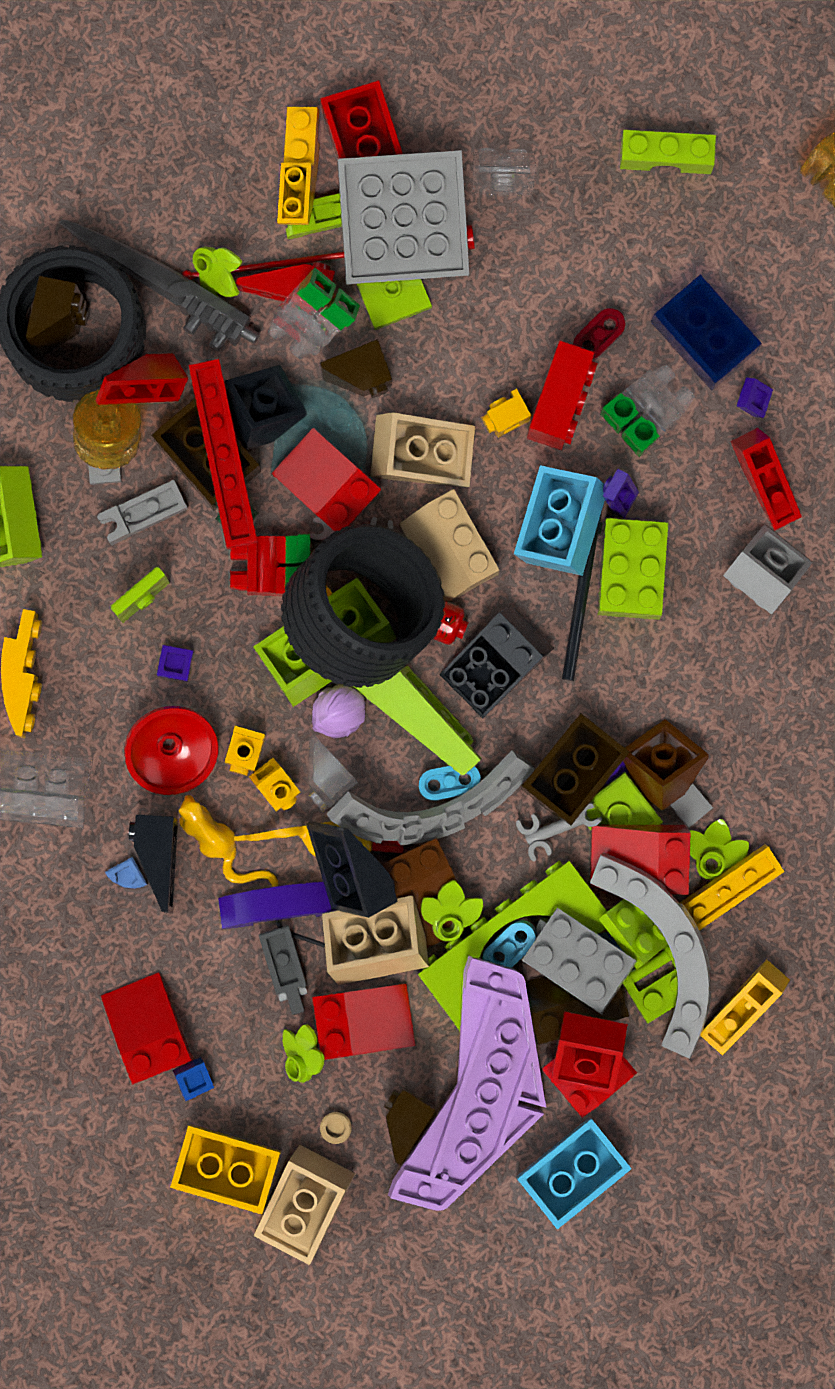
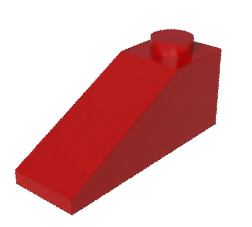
[236,262,335,312]
[95,353,188,405]
[730,428,802,531]

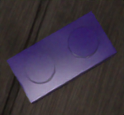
[603,469,639,519]

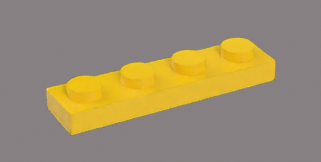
[679,844,784,931]

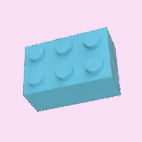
[514,465,605,576]
[516,1117,631,1229]

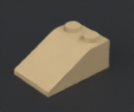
[370,412,475,487]
[254,1145,355,1265]

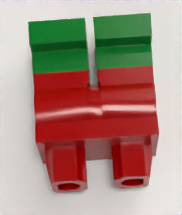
[230,534,310,596]

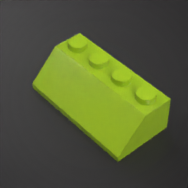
[253,578,397,707]

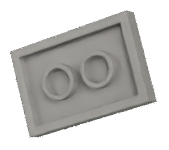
[522,908,637,1015]

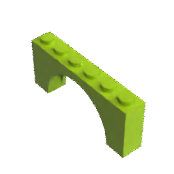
[418,860,607,1031]

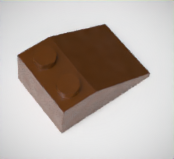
[381,838,475,948]

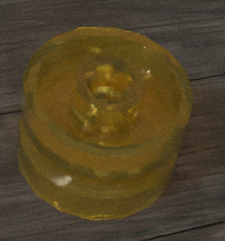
[72,390,141,470]

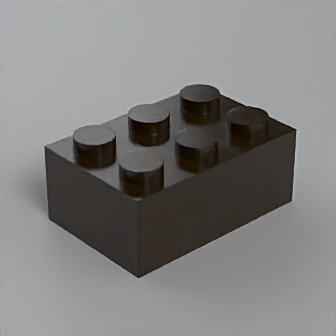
[151,399,261,511]

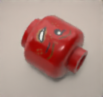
[433,601,469,645]

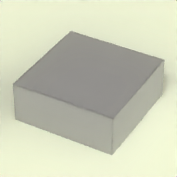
[670,784,713,828]

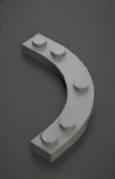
[327,750,535,845]
[590,853,711,1059]

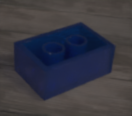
[651,274,762,391]

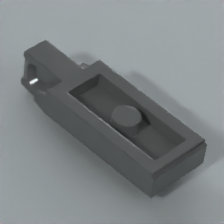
[258,925,308,1015]

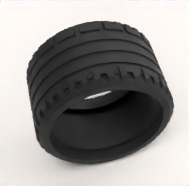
[0,245,146,402]
[281,524,445,688]

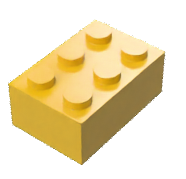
[170,1124,281,1214]

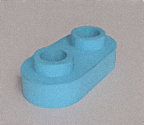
[419,766,481,801]
[482,920,537,968]

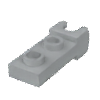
[97,480,188,545]

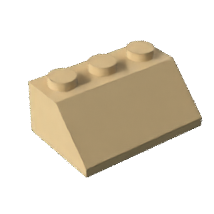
[399,489,500,602]
[322,896,429,985]

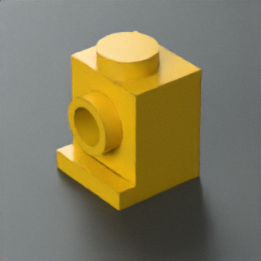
[481,389,532,438]
[225,726,266,776]
[249,758,300,811]

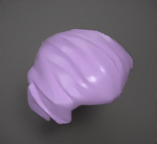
[312,684,366,738]

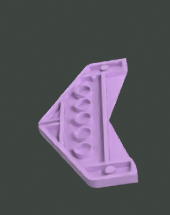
[388,956,546,1211]

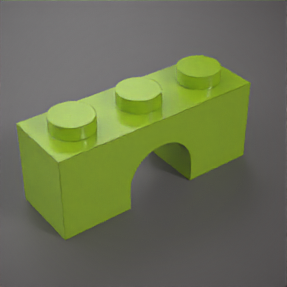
[620,130,716,174]

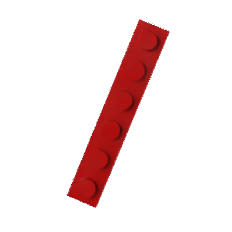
[188,359,258,549]

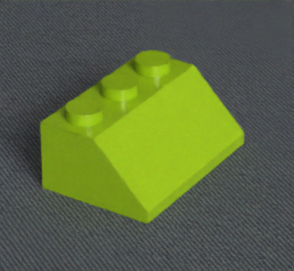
[0,466,42,567]

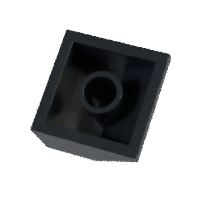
[224,365,307,450]

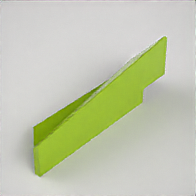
[353,666,481,775]

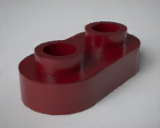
[573,308,625,362]

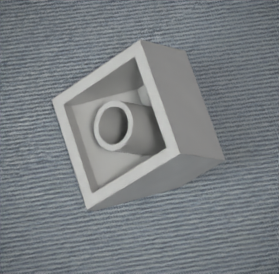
[723,524,813,614]

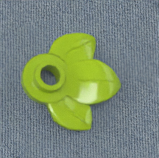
[193,246,242,297]
[690,819,749,881]
[421,880,483,941]
[282,1024,324,1083]

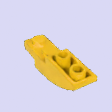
[277,107,320,225]
[1,609,42,738]

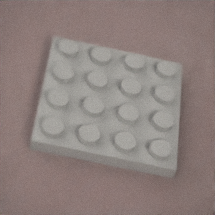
[337,150,469,284]

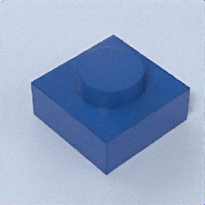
[172,1057,214,1101]

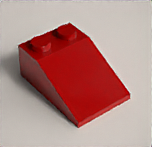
[271,428,382,532]
[590,824,691,895]
[101,972,194,1085]
[312,984,415,1060]

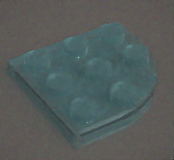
[271,384,367,476]

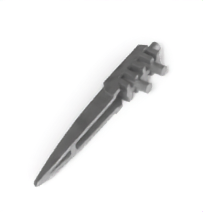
[59,220,260,351]

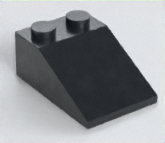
[129,815,178,914]
[306,821,398,918]

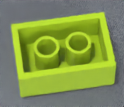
[597,518,668,620]

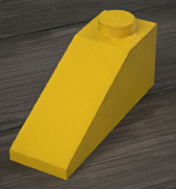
[701,959,790,1055]

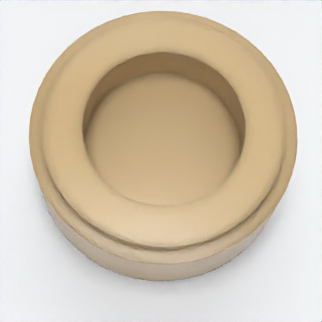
[320,1112,352,1144]

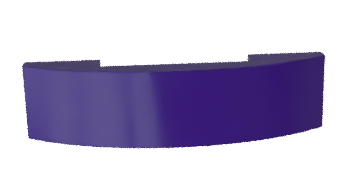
[218,882,338,930]

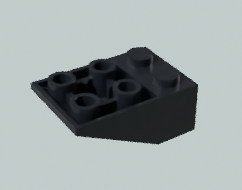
[439,604,554,719]

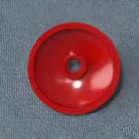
[124,706,218,795]

